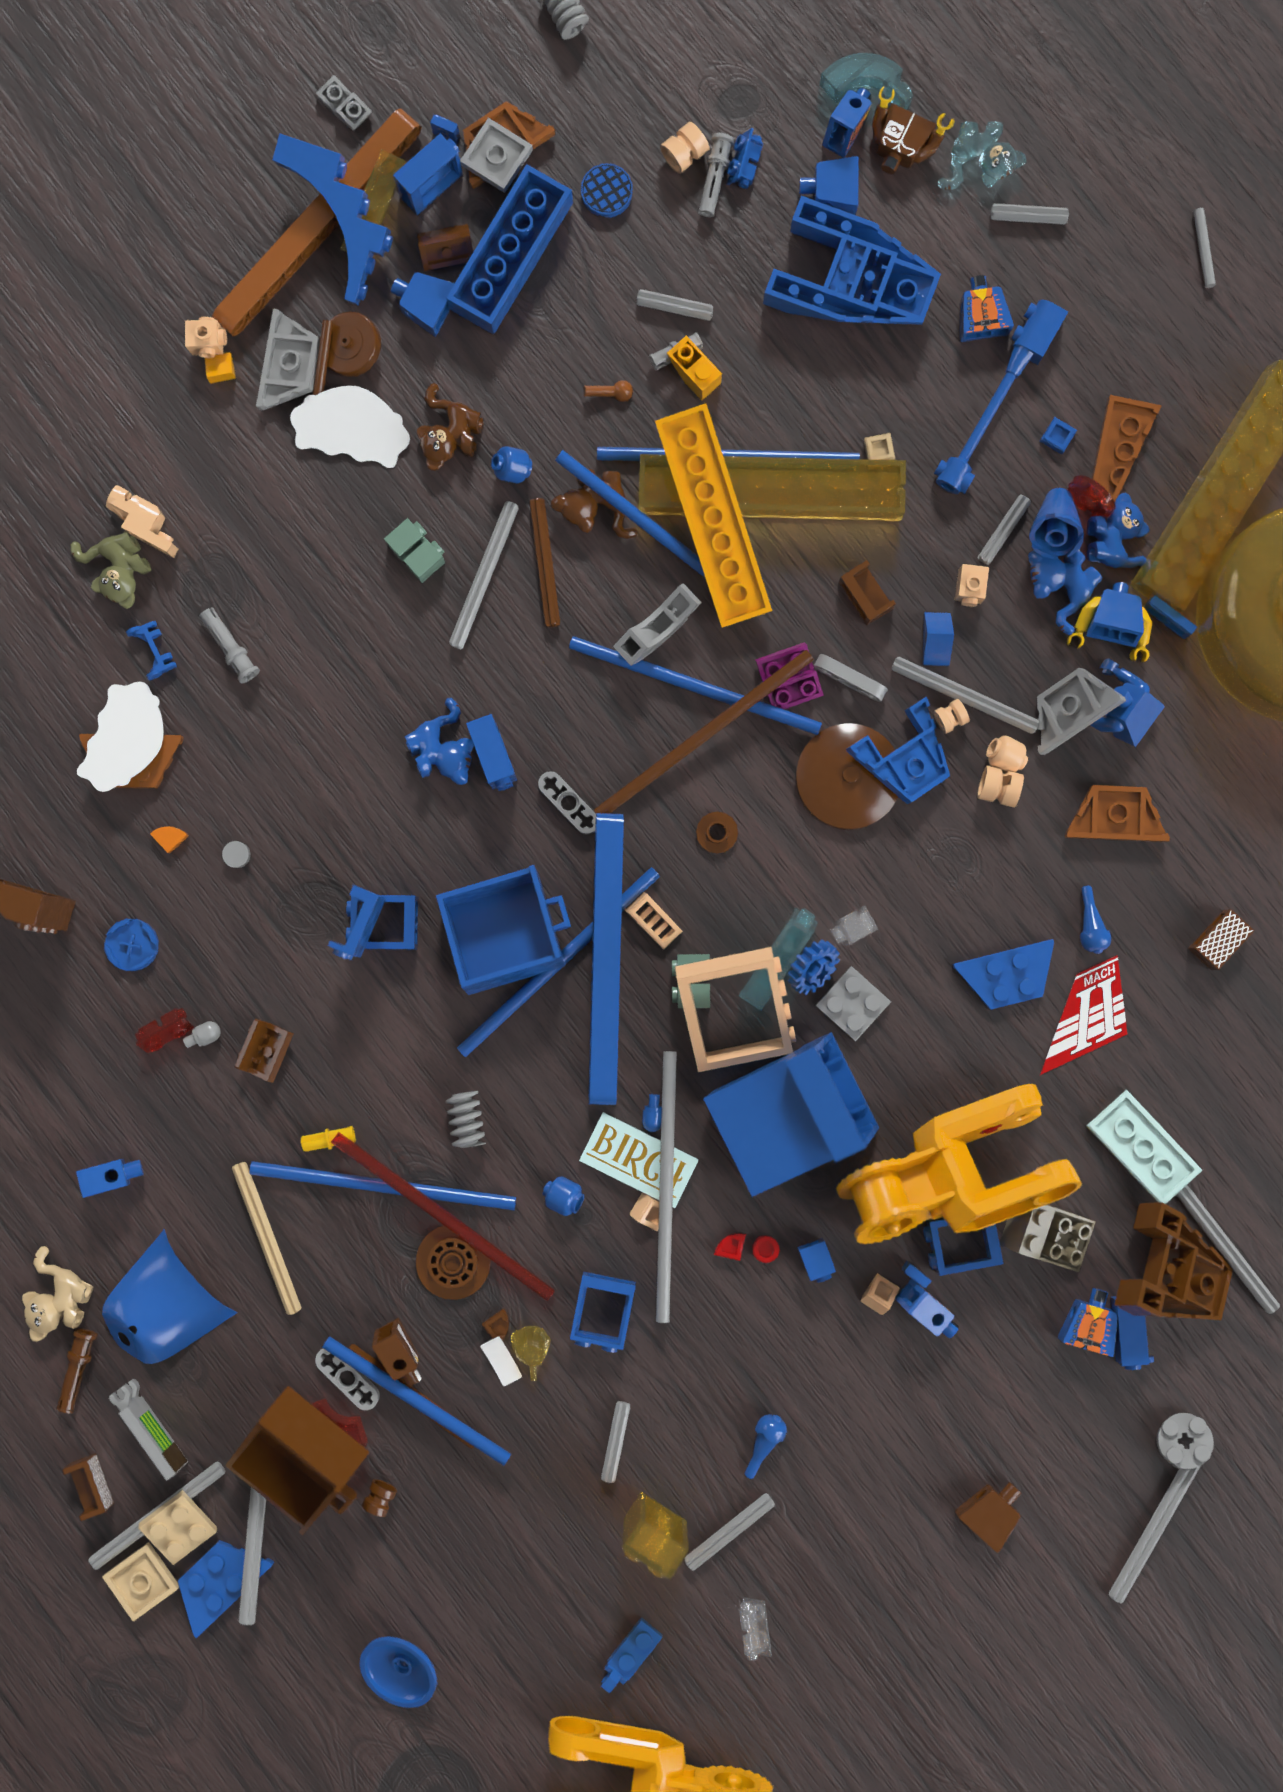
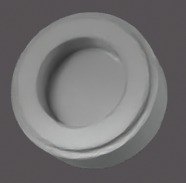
[222,841,251,868]

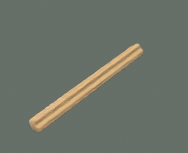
[232,1162,301,1315]

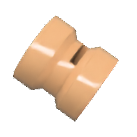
[933,699,970,734]

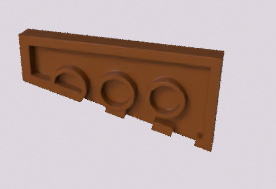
[1087,395,1162,504]

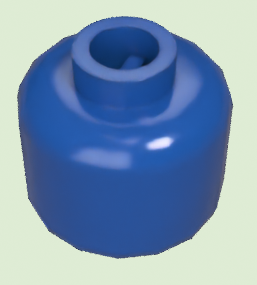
[491,446,532,484]
[543,1176,584,1216]

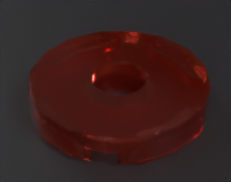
[1067,475,1116,519]

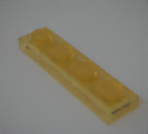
[340,149,407,253]

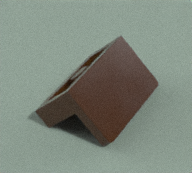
[417,224,474,271]

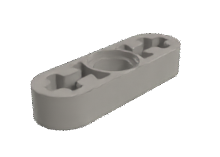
[814,654,887,702]
[538,772,596,835]
[315,1348,380,1410]

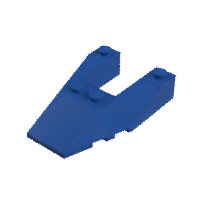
[763,196,941,325]

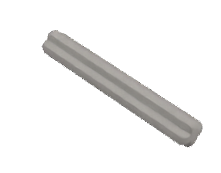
[685,1493,775,1571]

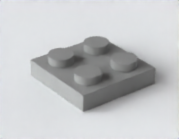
[460,118,533,193]
[815,966,891,1041]

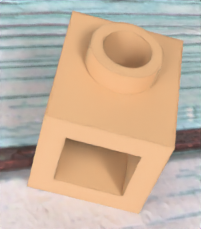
[955,564,989,607]

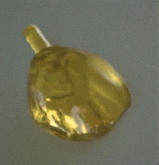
[511,1326,550,1381]

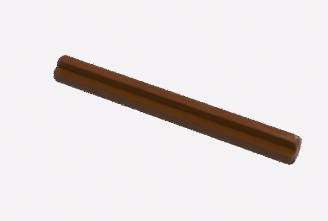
[529,498,560,628]

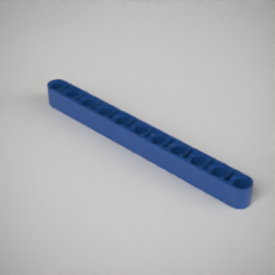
[589,813,624,1105]

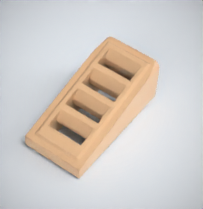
[625,892,682,950]

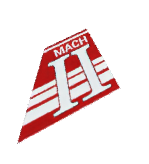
[1040,955,1127,1075]

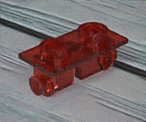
[135,1008,194,1053]

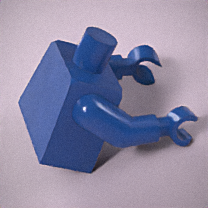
[1090,659,1165,747]

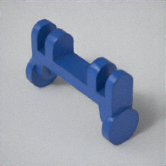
[126,621,177,680]

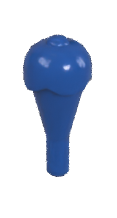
[1080,886,1111,954]
[745,1414,787,1479]

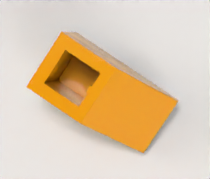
[667,335,722,401]

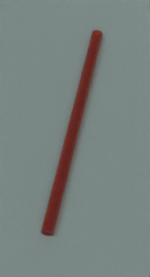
[330,1132,555,1301]

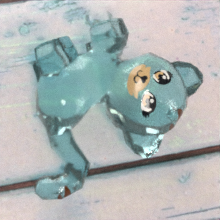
[937,121,1027,190]

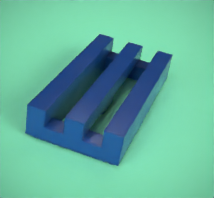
[1143,595,1197,639]

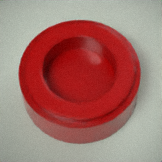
[752,1235,780,1263]

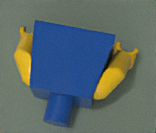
[1067,582,1152,662]

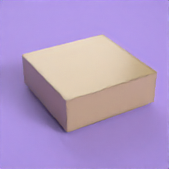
[864,433,895,466]

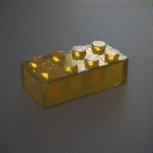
[622,1492,688,1579]

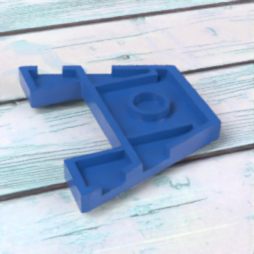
[846,697,950,804]

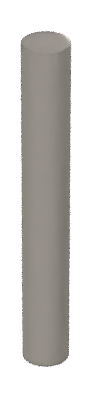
[1193,208,1216,288]

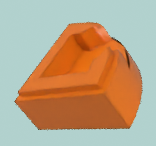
[150,827,189,853]

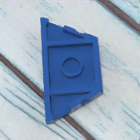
[952,939,1054,1010]
[178,1540,274,1638]

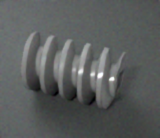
[543,0,589,40]
[445,1091,486,1148]

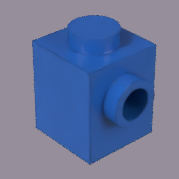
[797,1238,836,1283]

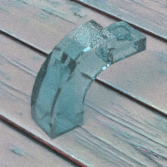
[819,53,913,110]

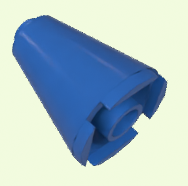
[1029,488,1084,559]

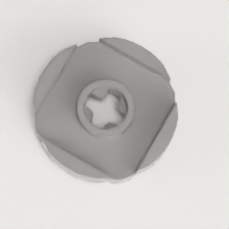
[1157,1413,1214,1470]

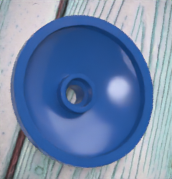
[360,1637,437,1708]

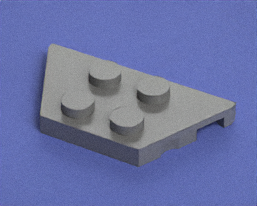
[256,309,320,410]
[1037,668,1126,755]

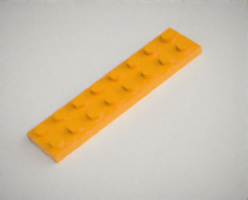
[655,403,772,628]

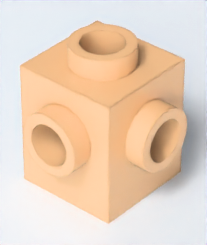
[185,317,227,358]

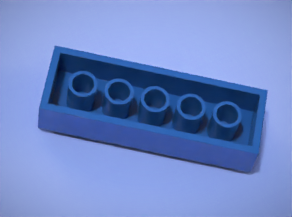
[446,164,573,335]

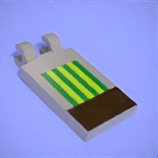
[109,1379,188,1481]

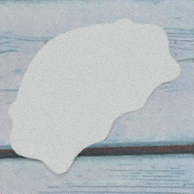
[290,386,410,468]
[77,682,163,792]

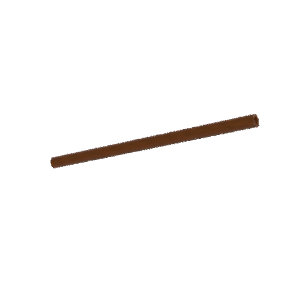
[594,650,814,813]

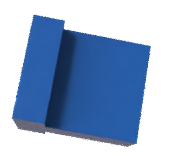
[703,1032,879,1197]

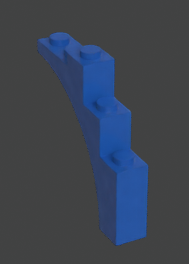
[272,134,393,306]

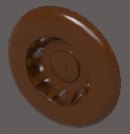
[416,1224,491,1300]

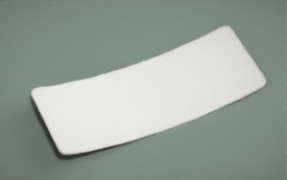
[481,1337,522,1386]

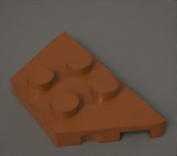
[463,102,556,189]
[79,734,183,789]
[1065,785,1170,842]

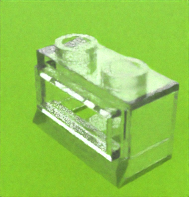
[831,906,878,946]

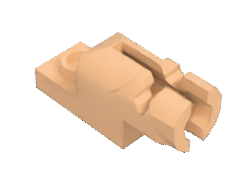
[106,485,178,558]

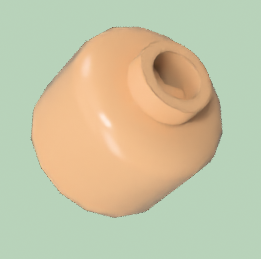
[986,735,1028,773]

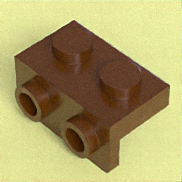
[235,1019,294,1083]

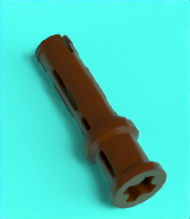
[56,1328,98,1413]

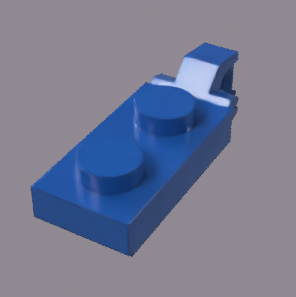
[601,1617,663,1693]

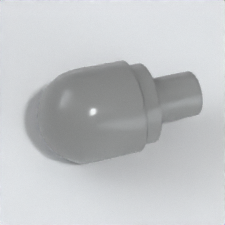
[183,1021,221,1048]

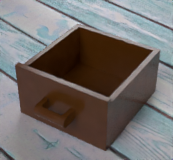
[225,1386,369,1535]

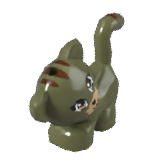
[70,532,152,609]

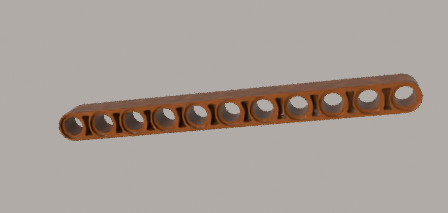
[212,109,422,336]

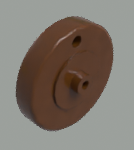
[320,311,381,377]

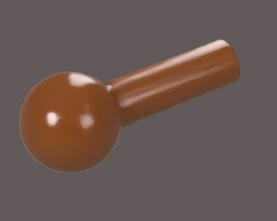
[583,380,633,402]

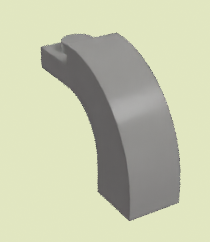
[613,584,701,666]

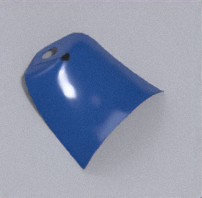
[102,1229,238,1364]

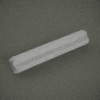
[990,204,1069,224]
[637,289,713,320]
[978,495,1031,565]
[601,1401,630,1483]

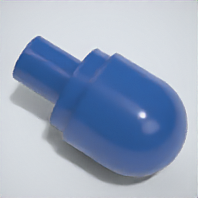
[642,1094,662,1132]

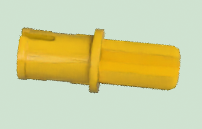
[301,1126,356,1152]

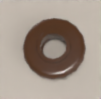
[696,811,738,853]

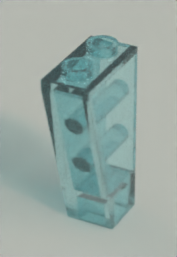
[739,908,818,1010]

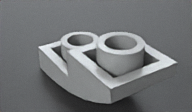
[316,75,372,131]

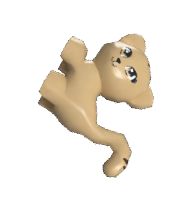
[22,1246,93,1341]

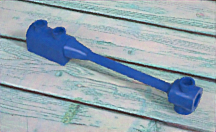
[934,300,1068,494]

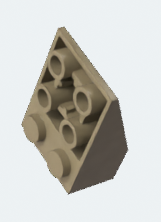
[1000,1204,1096,1272]

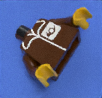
[872,86,954,174]

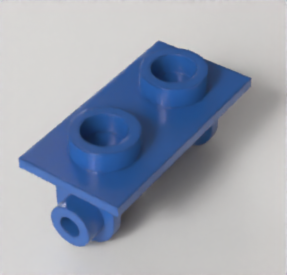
[727,128,763,189]

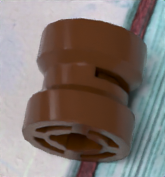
[362,1479,397,1517]

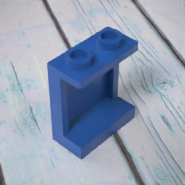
[328,885,386,960]

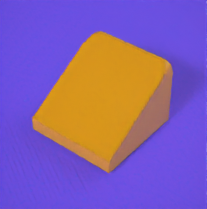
[205,352,236,384]

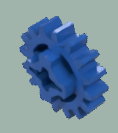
[788,940,840,995]

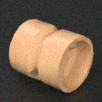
[660,122,709,174]
[977,765,1024,808]

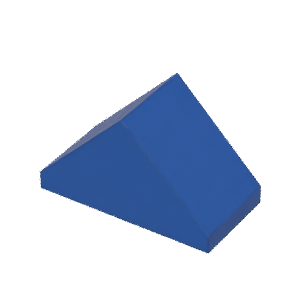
[923,612,954,666]

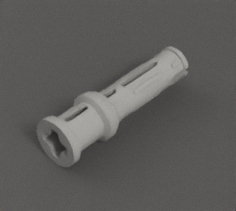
[698,133,735,217]
[199,608,260,683]

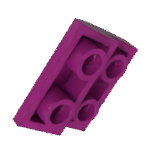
[755,642,823,709]

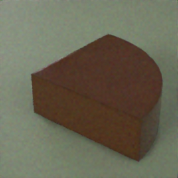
[482,1307,509,1341]

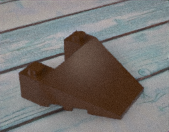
[1114,1202,1233,1320]

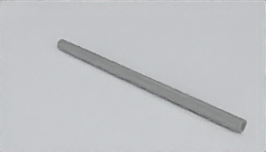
[656,1051,677,1323]

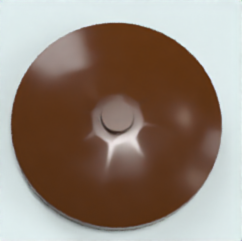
[796,724,898,830]

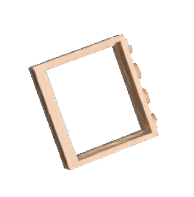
[675,947,796,1072]

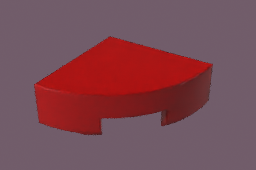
[714,1233,746,1261]

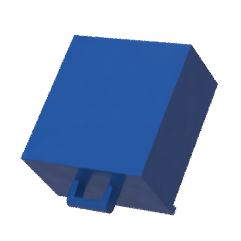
[436,865,571,995]

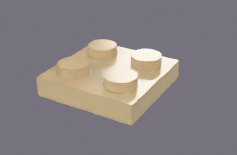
[139,1490,217,1565]
[102,1542,179,1621]

